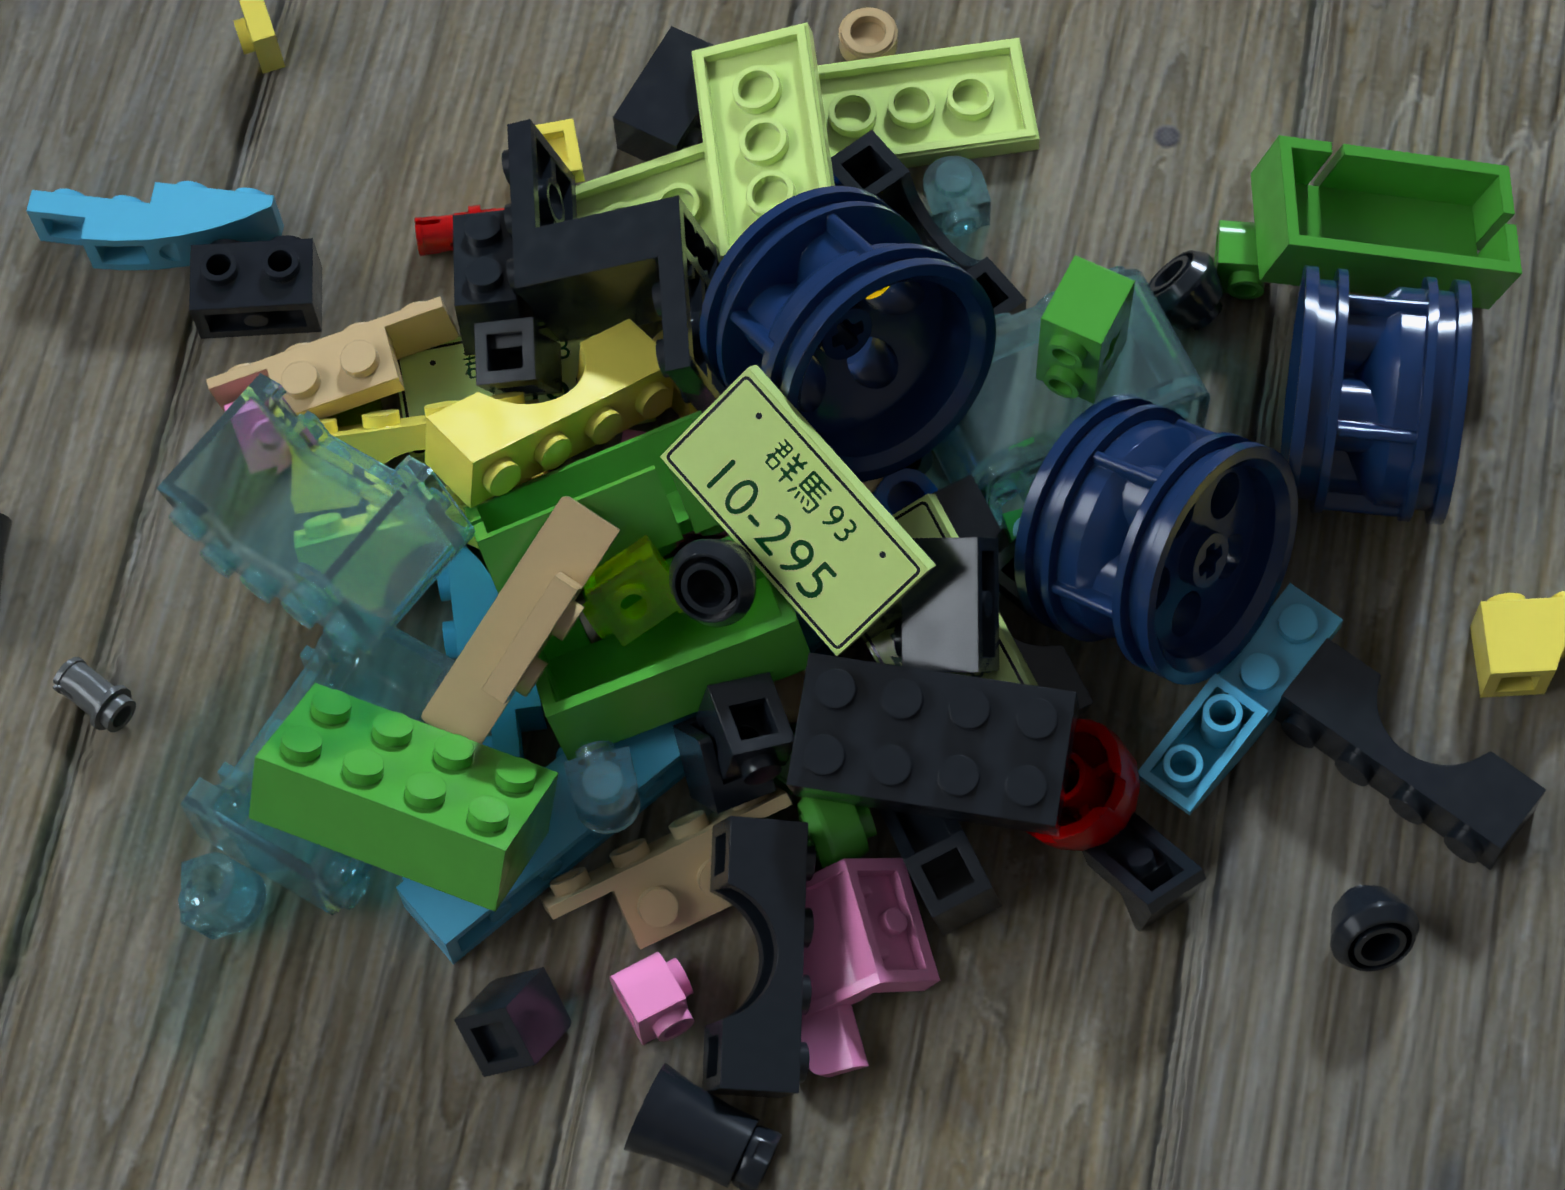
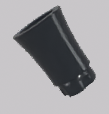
[624,1063,782,1190]

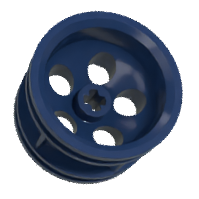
[699,186,996,482]
[1280,265,1473,525]
[1014,394,1298,685]

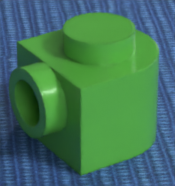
[1214,220,1265,299]

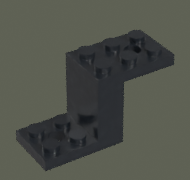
[501,119,726,413]

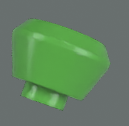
[797,797,877,870]

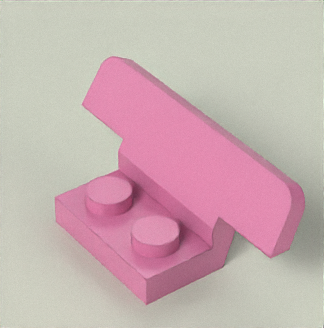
[801,858,940,1078]

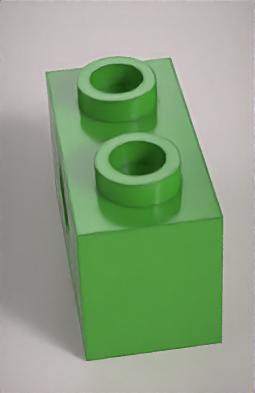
[1036,255,1135,404]

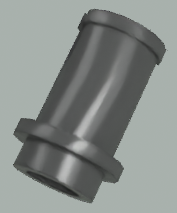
[53,657,136,732]

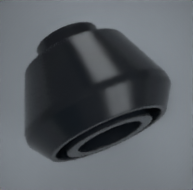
[1143,250,1224,330]
[669,539,756,627]
[1330,885,1420,972]

